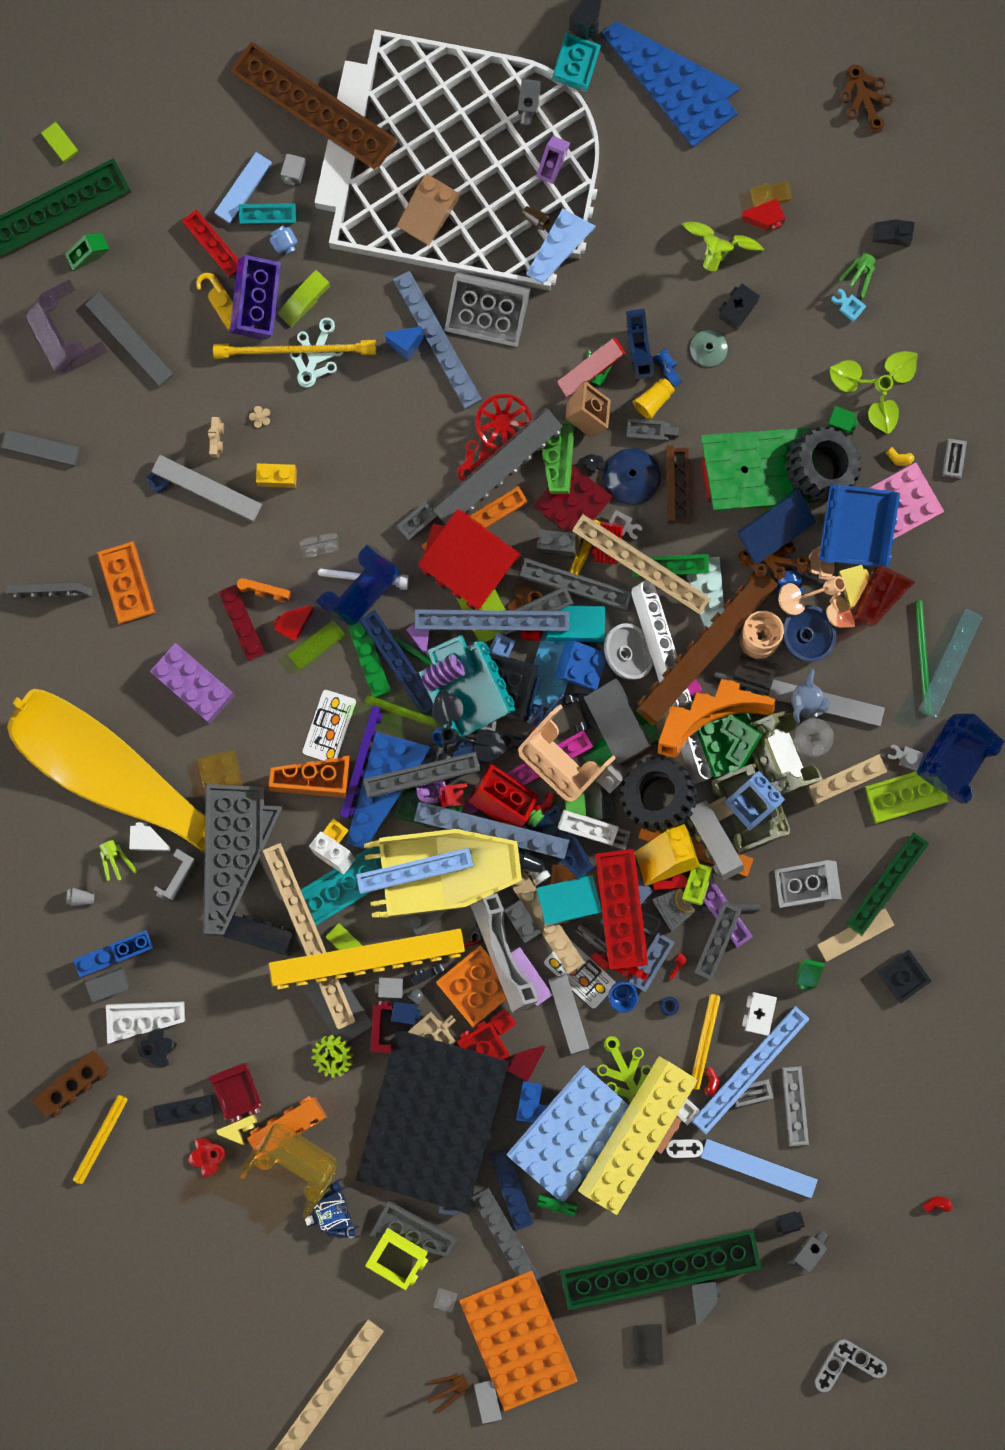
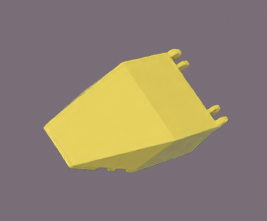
[364,829,522,918]

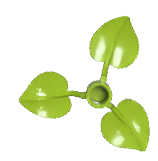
[681,222,764,271]
[829,351,918,434]

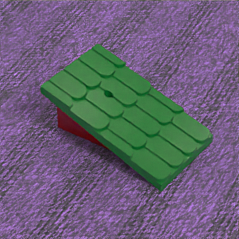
[701,428,823,511]

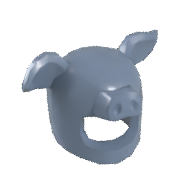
[791,668,831,723]

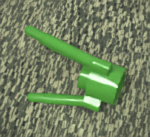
[839,253,876,299]

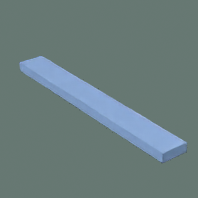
[691,1006,809,1135]

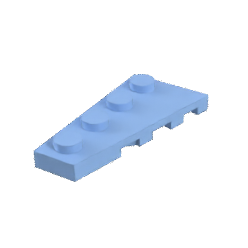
[527,209,596,284]

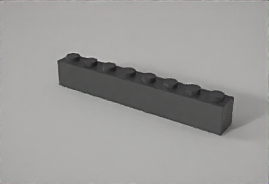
[431,408,563,525]

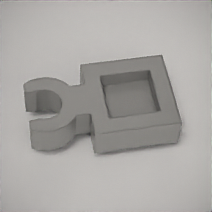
[608,509,642,539]
[887,745,923,771]

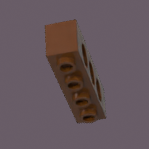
[32,1050,110,1118]

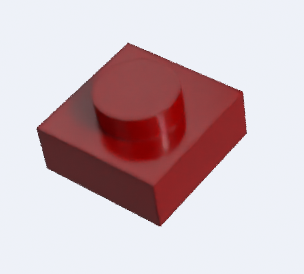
[521,630,544,642]
[590,952,609,971]
[490,1009,517,1036]

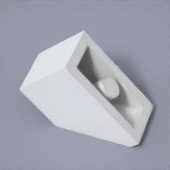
[129,822,171,851]

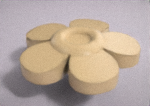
[249,406,270,428]

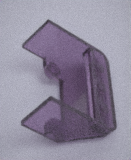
[26,279,108,375]

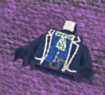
[304,1178,360,1239]

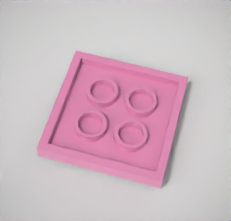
[870,463,944,539]

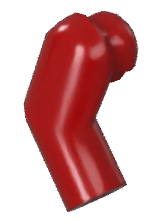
[531,792,556,813]
[704,1067,720,1097]
[922,1196,953,1213]

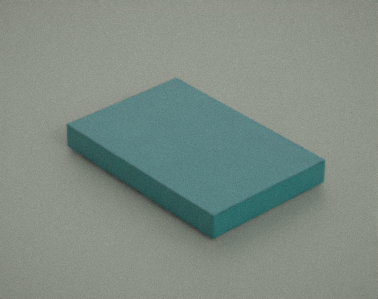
[551,33,601,92]
[547,606,605,642]
[536,875,602,926]

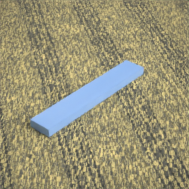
[356,848,474,894]
[701,1139,818,1198]

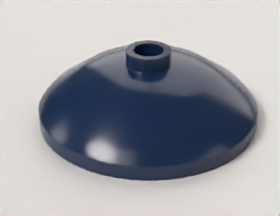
[604,448,661,505]
[783,605,836,662]

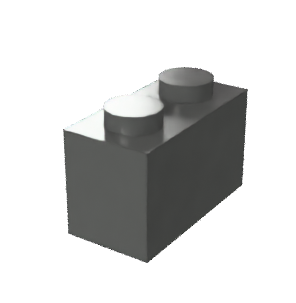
[536,530,581,557]
[504,900,541,944]

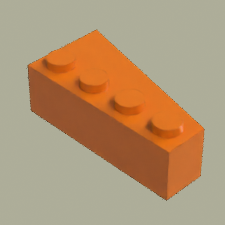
[269,756,350,798]
[247,1096,327,1158]

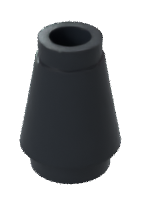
[518,852,544,873]

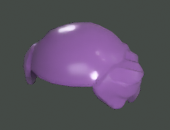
[416,781,445,805]

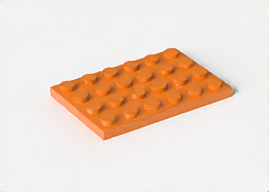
[459,1270,578,1411]

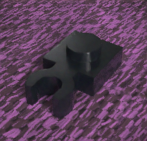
[411,964,444,986]

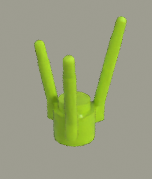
[99,840,137,881]

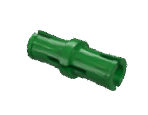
[537,1194,578,1217]

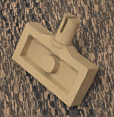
[208,417,224,458]

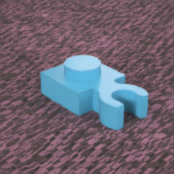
[831,289,866,322]

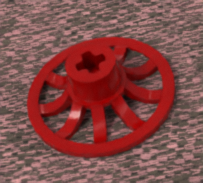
[475,393,532,450]

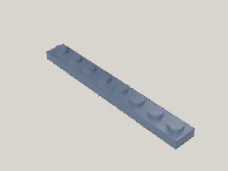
[393,270,482,410]
[415,609,569,631]
[414,802,569,859]

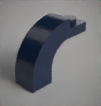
[626,308,654,379]

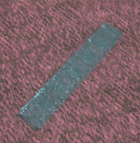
[918,608,983,719]

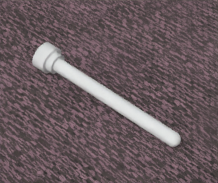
[318,569,409,590]

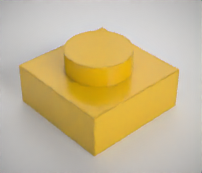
[323,819,349,843]

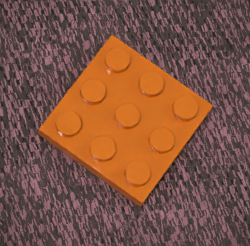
[436,945,507,1027]

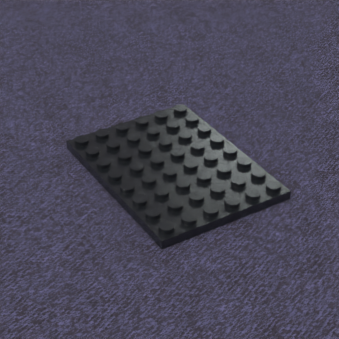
[355,1029,510,1214]

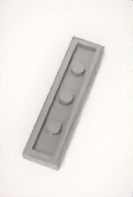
[548,974,589,1054]
[782,1066,809,1146]

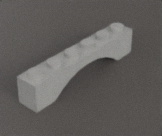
[471,893,539,1013]

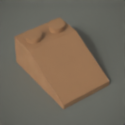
[397,173,459,246]

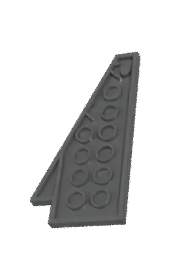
[203,784,282,937]

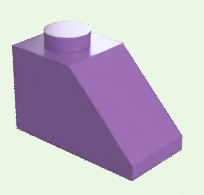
[536,136,570,184]

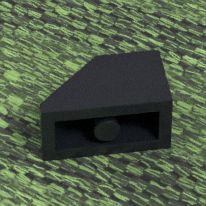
[872,219,915,247]

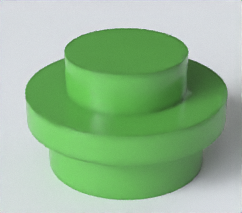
[527,810,545,827]

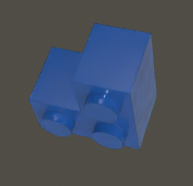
[516,1081,548,1123]

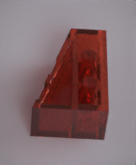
[852,565,915,627]

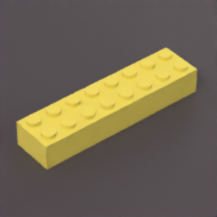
[578,1056,698,1215]

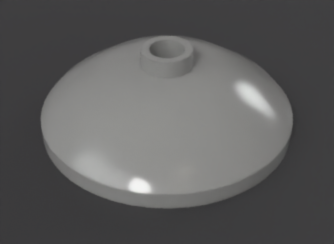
[604,623,653,680]

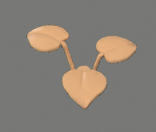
[778,546,855,628]

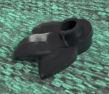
[138,1029,177,1067]

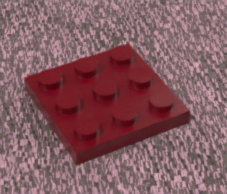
[533,465,613,533]

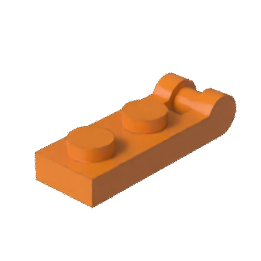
[237,578,291,602]

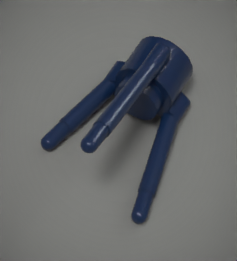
[525,677,564,727]

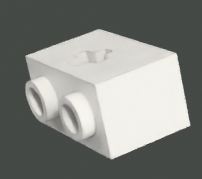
[309,832,355,875]
[742,992,777,1036]

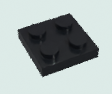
[877,950,932,1004]

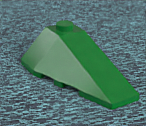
[583,710,660,767]

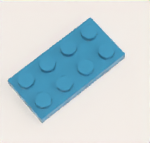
[529,630,580,710]

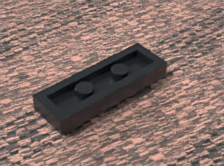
[153,1095,215,1126]

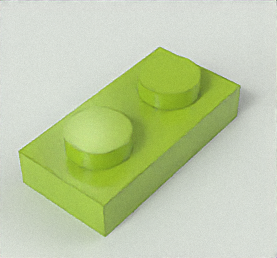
[682,864,713,906]

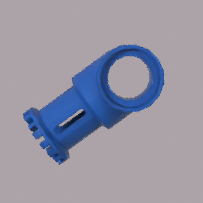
[653,348,682,388]

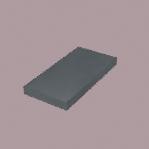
[584,679,652,765]
[301,978,372,1044]

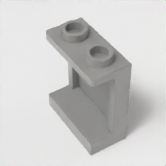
[154,849,198,902]

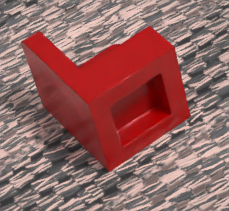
[439,783,467,807]

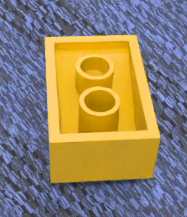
[635,824,700,886]

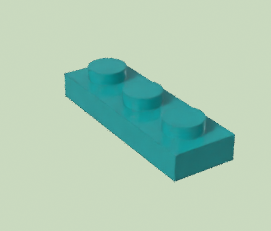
[239,203,296,223]

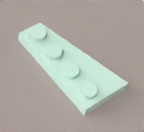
[686,557,724,628]

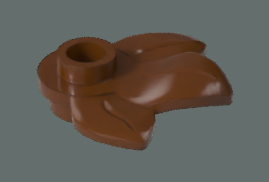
[508,585,544,610]

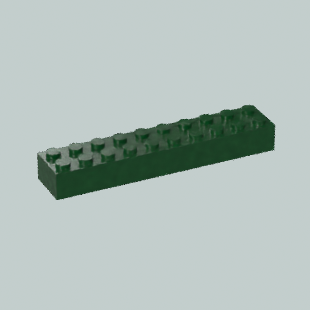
[560,1228,762,1311]

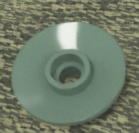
[690,330,728,367]

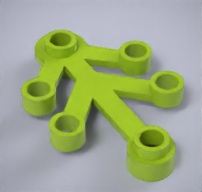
[597,1036,651,1103]

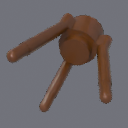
[426,1373,470,1413]

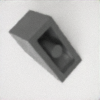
[691,1281,721,1324]

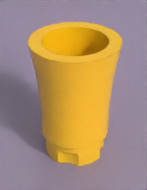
[633,378,675,420]

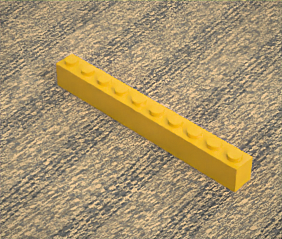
[268,929,465,990]

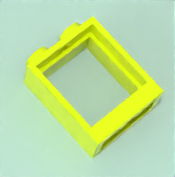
[365,1228,428,1290]

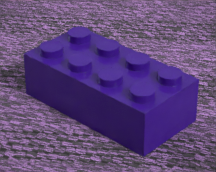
[230,255,281,340]

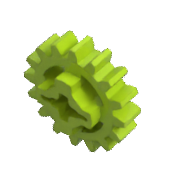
[311,1035,354,1078]

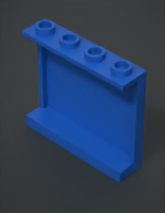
[818,484,901,569]

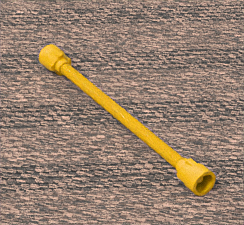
[213,340,376,359]

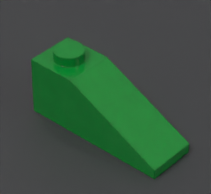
[795,959,824,991]

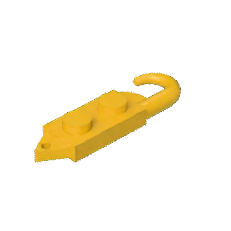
[196,273,242,336]

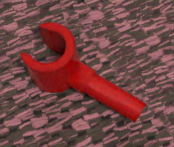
[668,953,687,980]

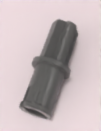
[575,922,607,955]

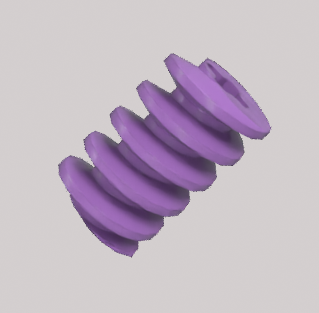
[422,654,465,692]

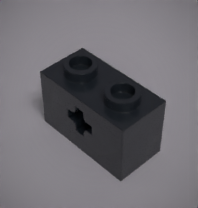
[718,283,760,330]

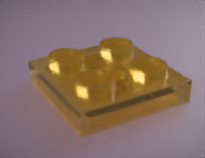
[197,750,243,791]

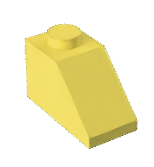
[838,565,869,610]

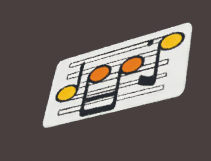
[303,690,356,760]
[544,940,616,1008]

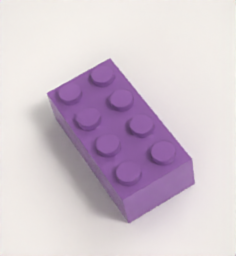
[150,643,235,724]

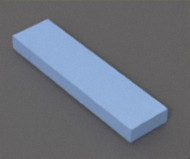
[214,152,272,224]

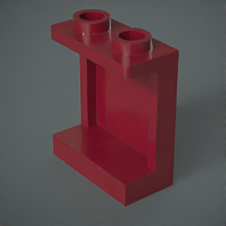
[371,1001,393,1053]
[209,1063,263,1123]

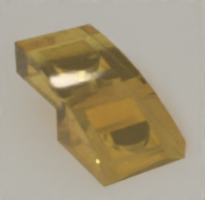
[750,180,793,206]

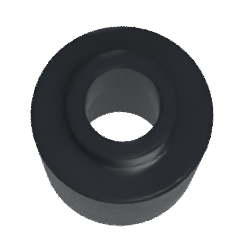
[775,1211,805,1235]

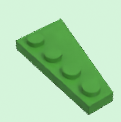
[542,420,575,494]

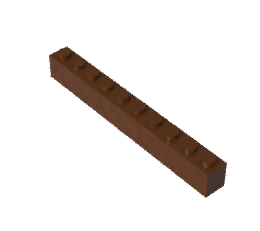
[636,570,778,726]

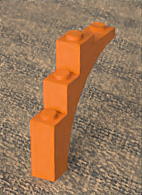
[658,679,775,758]

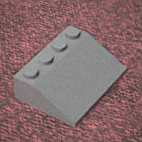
[444,272,531,347]

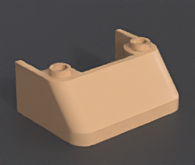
[518,705,616,802]

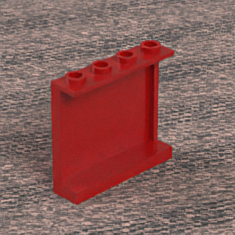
[418,509,521,610]

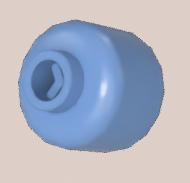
[270,226,298,255]

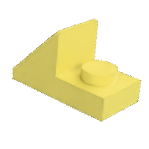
[217,1115,257,1145]

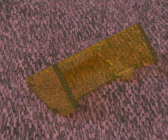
[240,1123,337,1219]

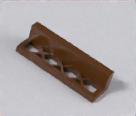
[666,445,690,524]

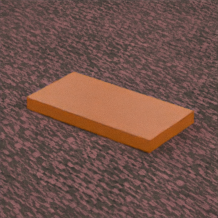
[97,541,156,625]

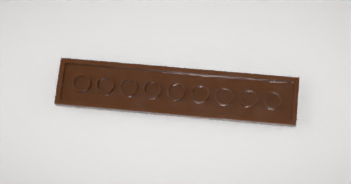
[230,41,398,171]

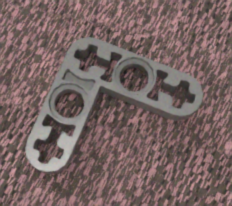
[815,1339,887,1392]

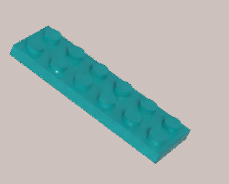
[301,836,389,926]

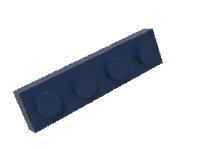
[490,1149,534,1230]

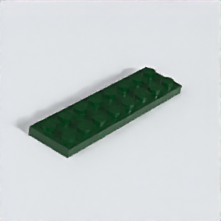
[0,158,131,259]

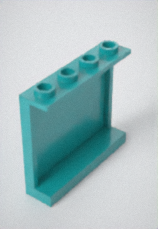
[419,641,515,737]

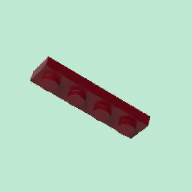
[218,585,266,662]

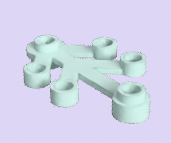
[290,318,344,388]

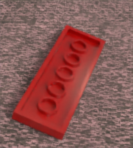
[595,849,648,970]

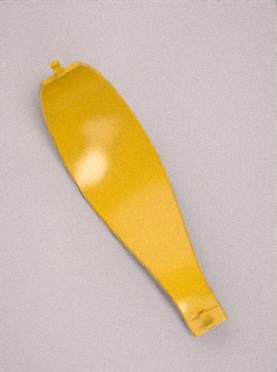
[7,689,205,853]

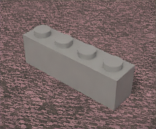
[685,800,744,881]

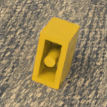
[256,463,297,488]

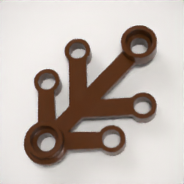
[839,64,893,133]
[738,541,811,579]

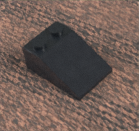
[569,0,602,41]

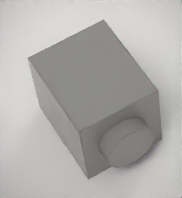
[281,154,306,185]
[596,760,628,793]
[375,978,404,999]

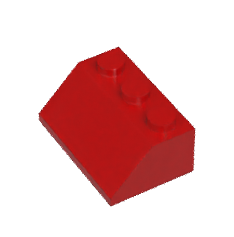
[468,764,538,828]

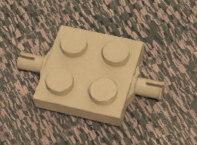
[408,1012,456,1045]

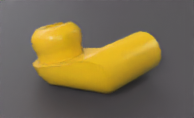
[885,447,914,466]

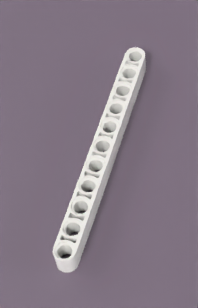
[631,580,712,783]

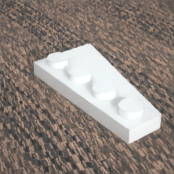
[106,1001,185,1044]

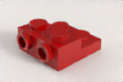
[457,1021,510,1059]

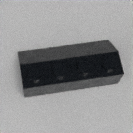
[223,912,294,956]

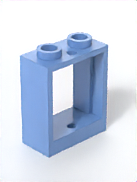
[724,771,785,830]

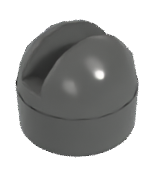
[406,989,423,1006]

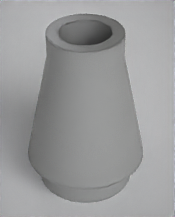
[66,888,95,907]

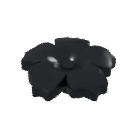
[582,454,605,472]

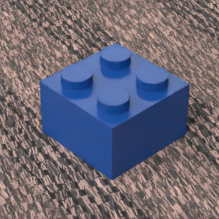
[554,641,606,690]

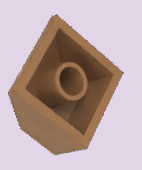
[565,380,611,438]

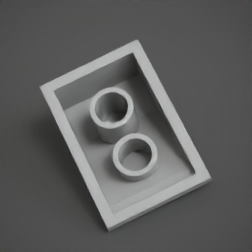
[774,860,842,908]

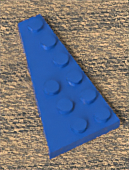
[346,732,432,849]

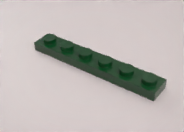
[846,832,929,936]

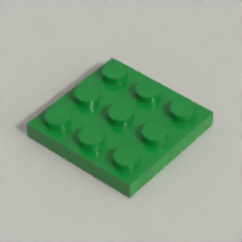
[696,713,755,779]

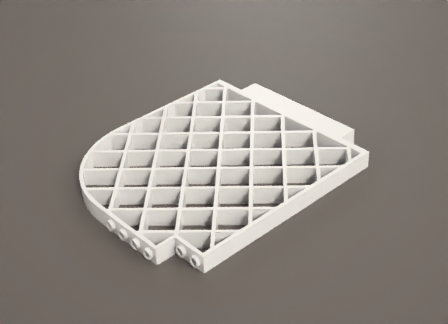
[314,30,599,291]

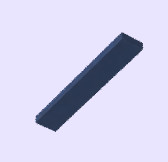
[359,610,433,715]

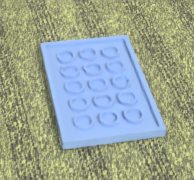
[506,1065,629,1202]

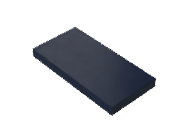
[737,490,816,564]

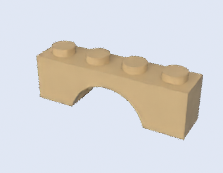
[807,755,887,805]

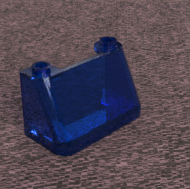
[316,544,399,625]
[917,714,1005,804]

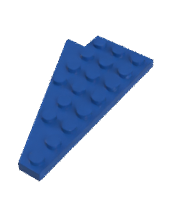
[602,21,740,148]

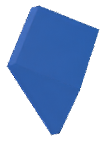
[384,326,424,361]

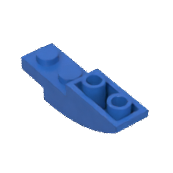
[73,930,153,978]

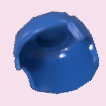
[608,981,639,1013]

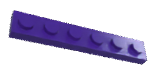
[340,706,383,820]

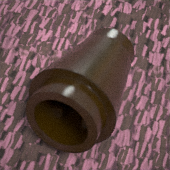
[521,206,551,231]

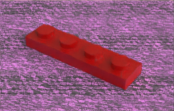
[182,209,238,279]

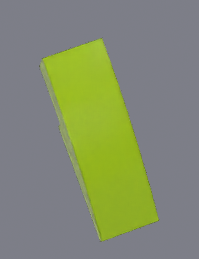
[278,270,330,327]

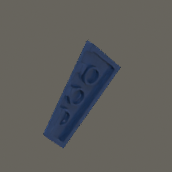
[524,805,595,880]

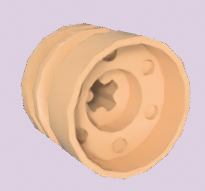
[739,611,784,659]

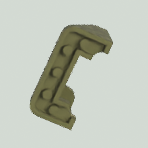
[749,709,823,796]
[711,763,790,853]

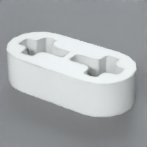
[666,1139,703,1158]

